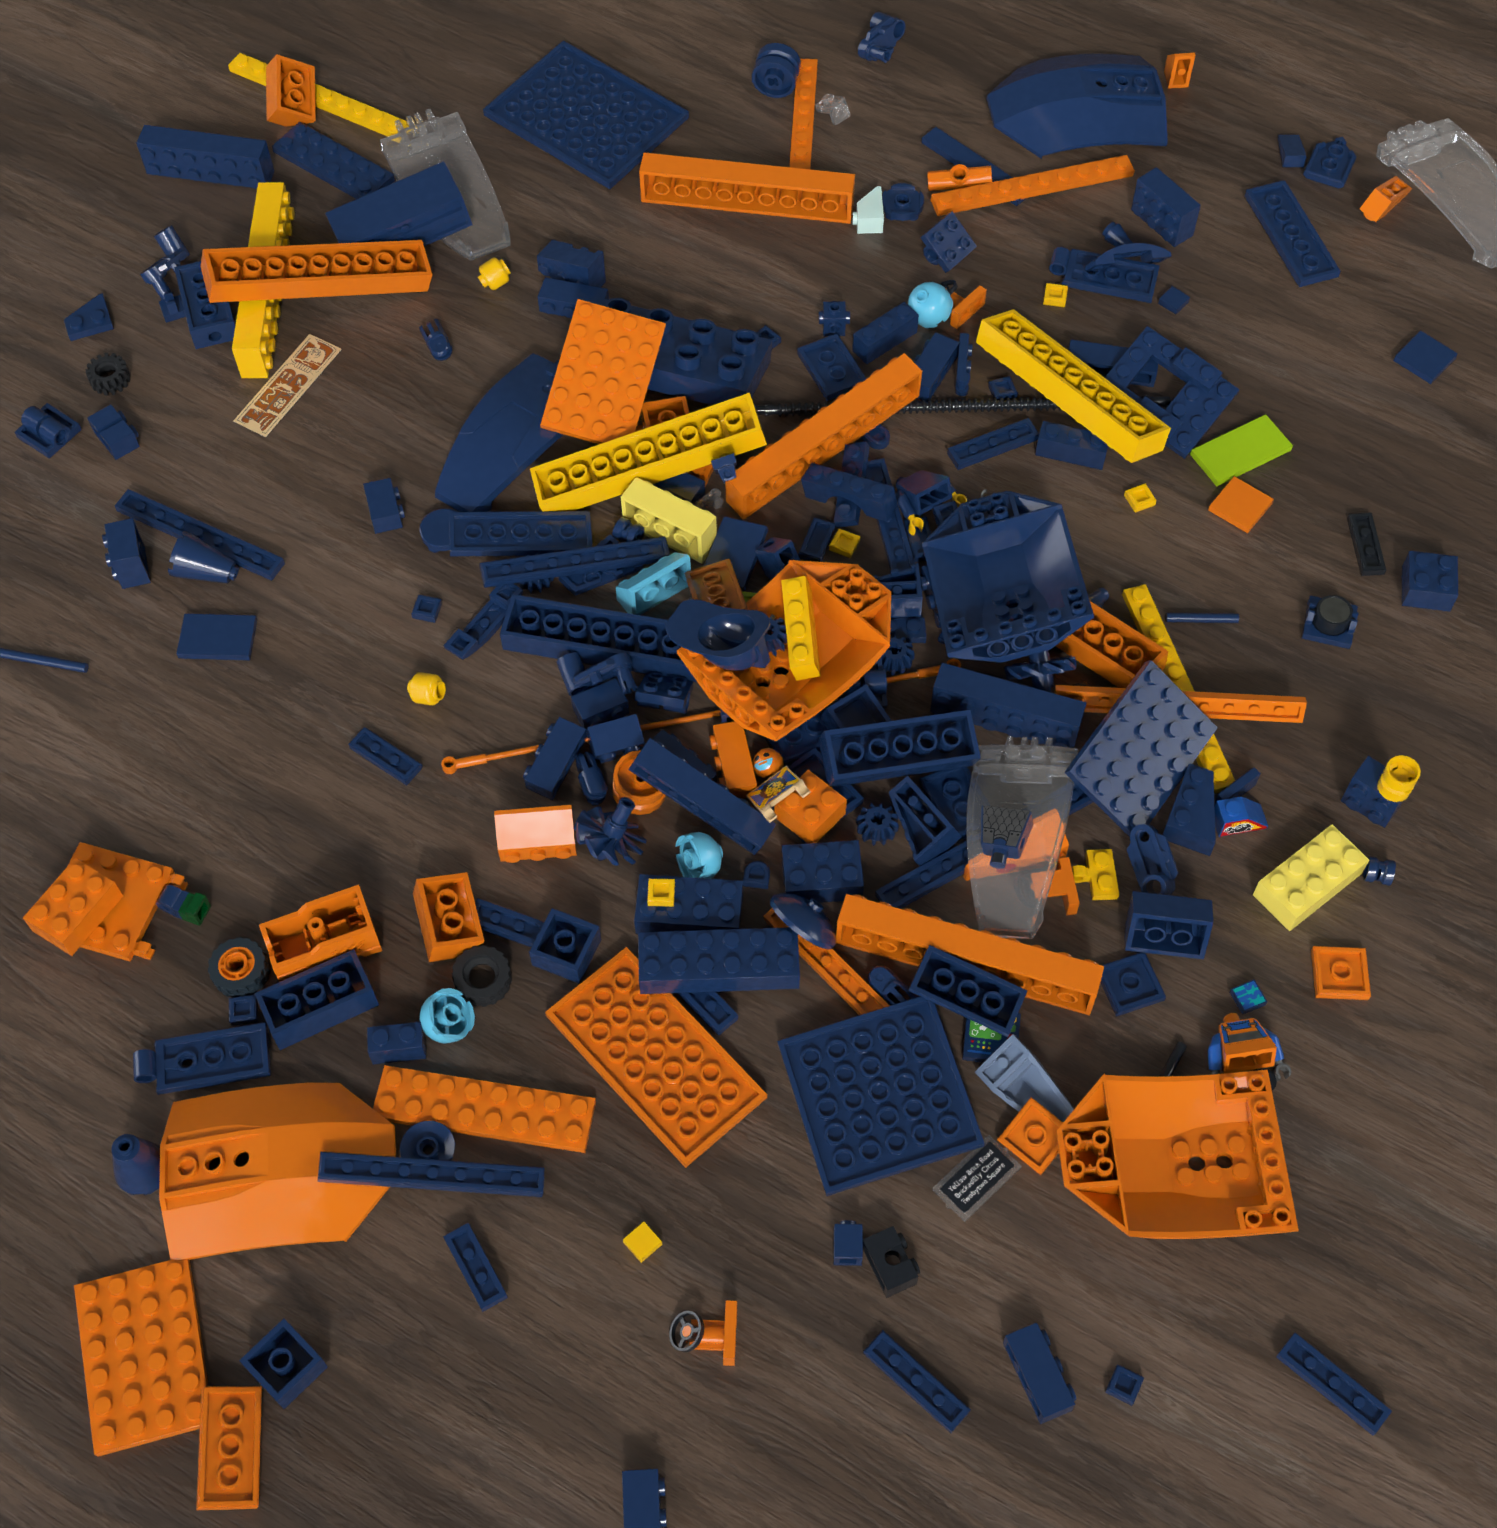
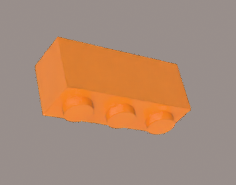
[709,721,757,799]

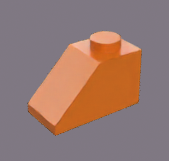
[1164,53,1196,89]

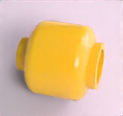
[478,257,511,290]
[407,672,446,705]

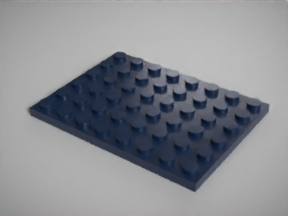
[483,41,689,189]

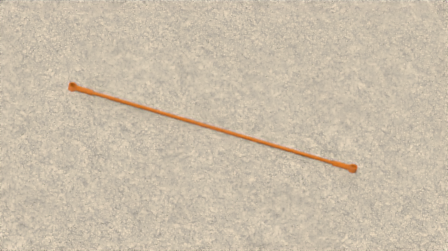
[441,659,961,774]

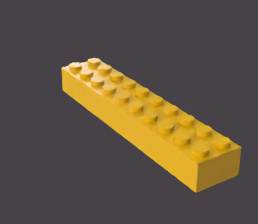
[232,182,295,378]
[976,309,1171,463]
[530,393,767,512]

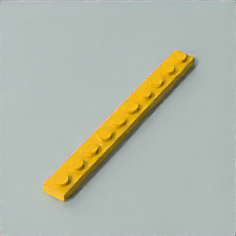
[228,53,410,141]
[1122,584,1235,794]

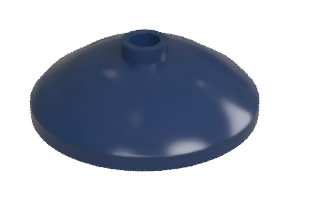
[770,893,836,949]

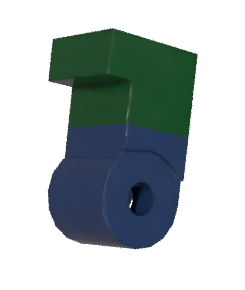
[156,885,211,926]

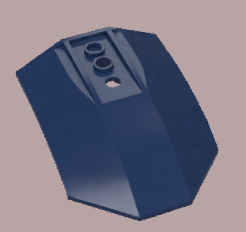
[986,54,1168,159]
[922,491,1094,663]

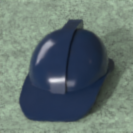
[666,599,770,671]

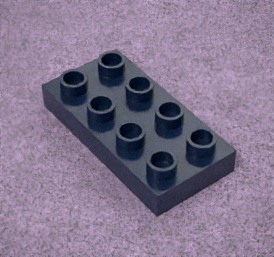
[601,298,773,405]

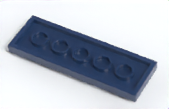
[272,122,395,199]
[1245,180,1341,287]
[449,511,592,557]

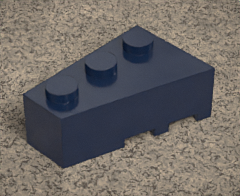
[873,563,923,618]

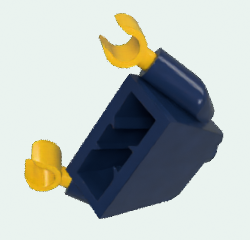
[896,470,967,535]

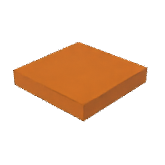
[1208,476,1274,533]
[1311,946,1371,1000]
[997,1097,1063,1175]

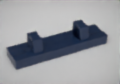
[711,453,738,484]

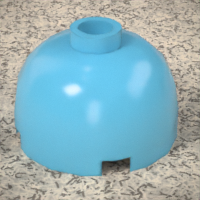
[908,282,953,328]
[676,832,723,879]
[419,988,475,1044]

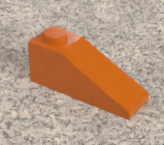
[1360,176,1412,222]

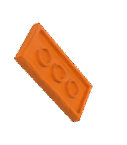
[196,1386,262,1510]

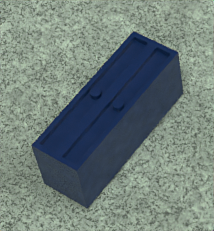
[325,161,473,246]

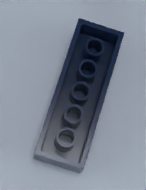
[136,125,275,189]
[930,663,1086,752]
[818,710,981,787]
[638,927,800,994]

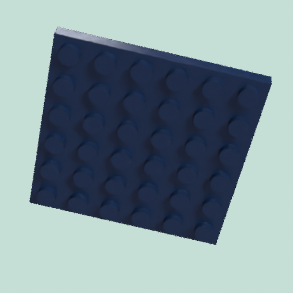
[777,996,985,1196]

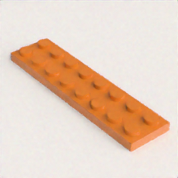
[373,1065,596,1153]

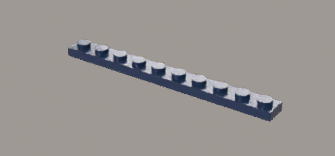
[875,782,1094,909]

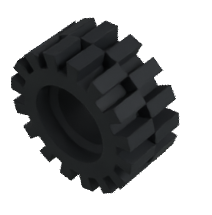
[86,353,131,396]

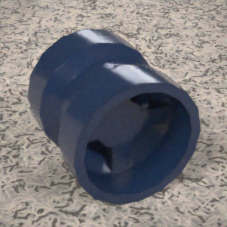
[612,517,645,542]
[1363,856,1396,886]

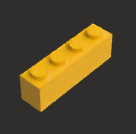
[781,576,821,681]

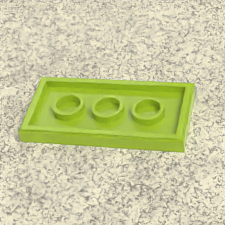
[1190,414,1293,486]

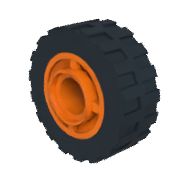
[208,937,271,997]

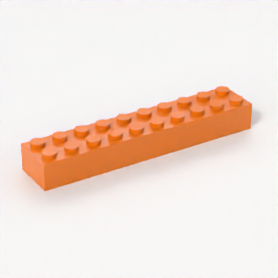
[639,153,855,224]
[201,240,432,303]
[725,353,922,520]
[836,894,1104,1016]

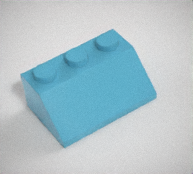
[616,552,691,615]

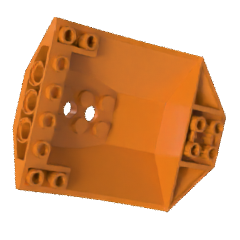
[677,560,891,741]
[1056,1070,1299,1239]
[159,1083,396,1260]

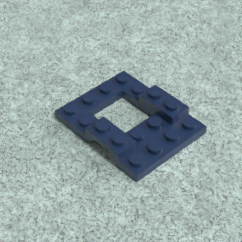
[1105,326,1240,459]

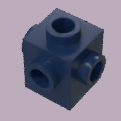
[819,301,850,336]

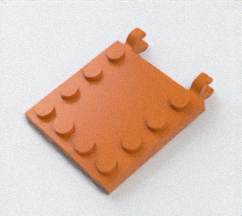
[67,842,188,962]

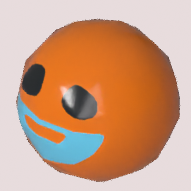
[752,748,784,778]

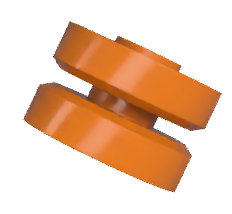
[612,750,666,815]

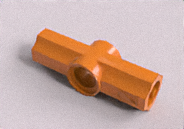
[928,164,992,191]

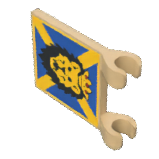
[746,766,811,823]

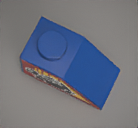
[1215,796,1268,837]

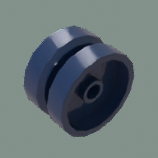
[752,43,801,98]

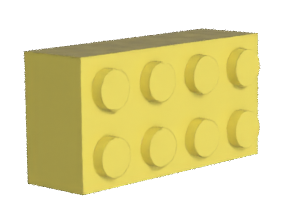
[621,477,717,564]
[1253,824,1369,931]

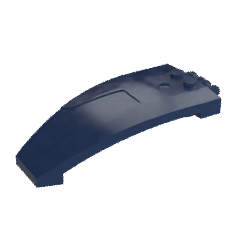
[435,353,564,512]

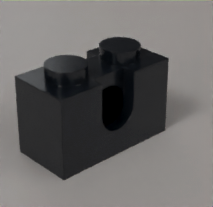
[863,1226,920,1298]

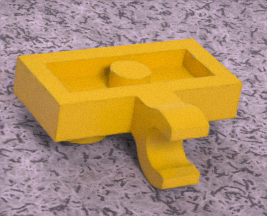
[1072,849,1119,900]

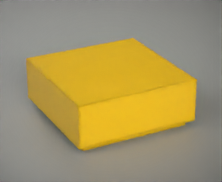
[1043,283,1068,307]
[1124,483,1157,513]
[829,528,860,558]
[647,878,675,907]
[623,1222,663,1263]

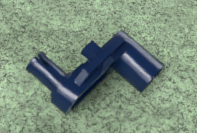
[858,12,906,63]
[140,225,190,300]
[556,652,638,696]
[1126,824,1179,895]

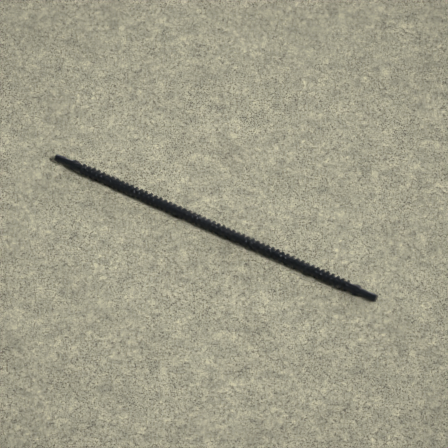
[756,395,1171,417]

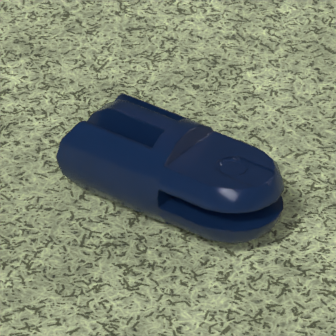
[419,319,452,361]
[576,752,608,805]
[868,965,918,1006]

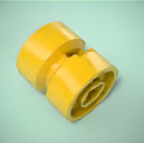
[1377,755,1421,802]

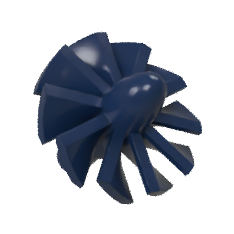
[1004,650,1076,693]
[574,797,647,866]

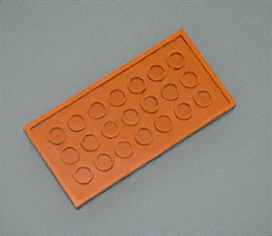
[545,947,767,1168]

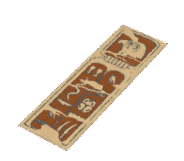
[233,334,342,437]

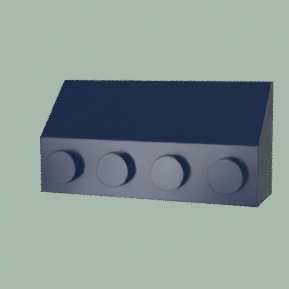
[909,945,1027,1037]

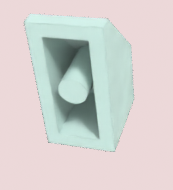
[852,186,884,234]

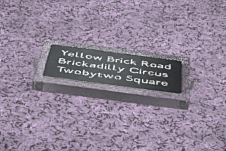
[932,1135,1022,1222]

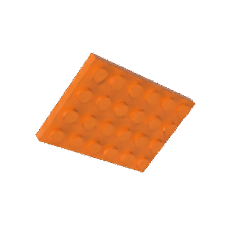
[540,299,666,444]
[74,1259,209,1457]

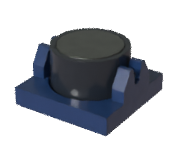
[1301,595,1359,649]

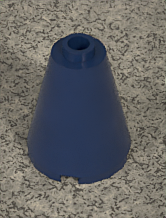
[168,531,239,584]
[111,1134,160,1195]

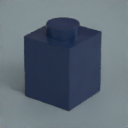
[833,1220,863,1266]

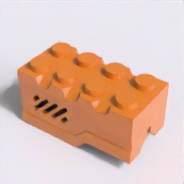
[259,884,382,982]

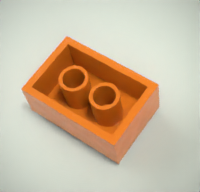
[23,858,123,956]

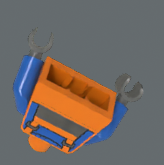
[1208,1013,1291,1082]

